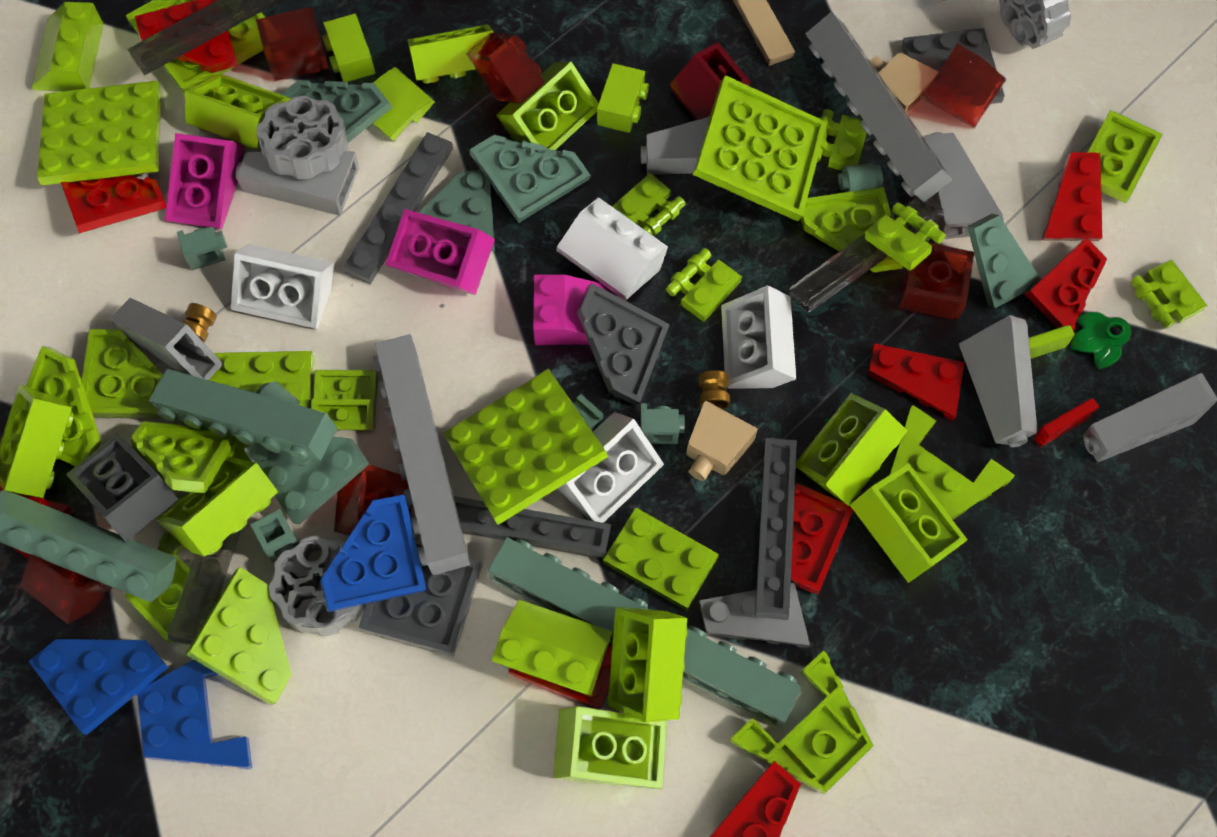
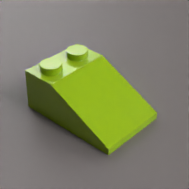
[553,706,667,789]

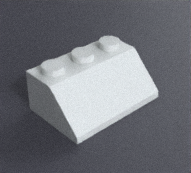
[556,197,668,300]
[231,244,334,329]
[721,285,796,389]
[558,412,664,523]

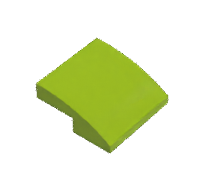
[373,67,435,141]
[311,370,378,430]

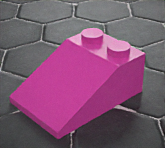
[165,133,244,229]
[385,209,495,295]
[533,275,622,345]

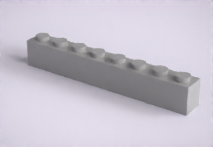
[806,11,953,202]
[372,334,471,575]

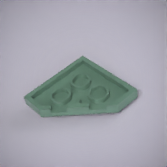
[280,80,393,143]
[470,135,591,223]
[418,170,495,251]
[244,436,370,525]

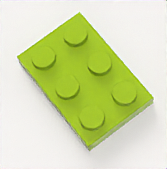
[1087,110,1163,203]
[603,508,719,611]

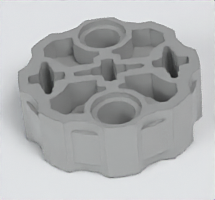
[1000,0,1071,49]
[257,96,348,180]
[269,536,366,637]

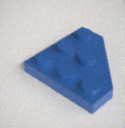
[320,495,426,613]
[29,639,169,735]

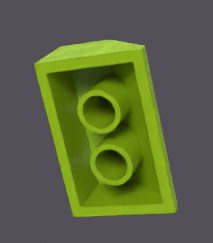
[31,2,103,91]
[407,24,500,83]
[496,61,599,150]
[185,73,291,149]
[0,384,73,498]
[796,393,908,506]
[156,457,278,557]
[850,463,967,583]
[491,600,613,696]
[608,606,687,722]

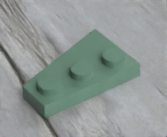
[967,213,1041,308]

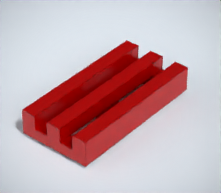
[1034,398,1099,447]

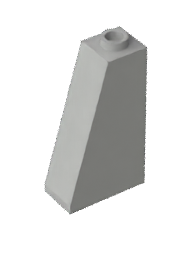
[641,117,710,175]
[924,132,1004,239]
[235,151,359,216]
[109,298,223,380]
[959,315,1038,447]
[1083,373,1217,462]

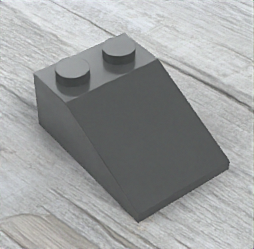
[66,434,178,542]

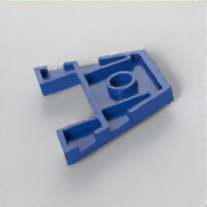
[137,659,253,770]

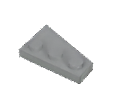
[699,583,810,648]

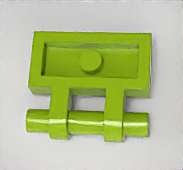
[817,109,867,171]
[612,173,685,236]
[865,202,946,271]
[665,248,742,322]
[1130,259,1208,329]

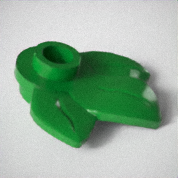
[1071,312,1131,370]

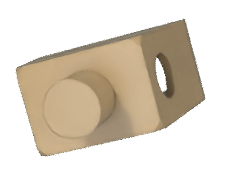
[871,53,939,115]
[686,401,758,481]

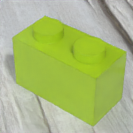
[322,13,375,82]
[597,63,649,133]

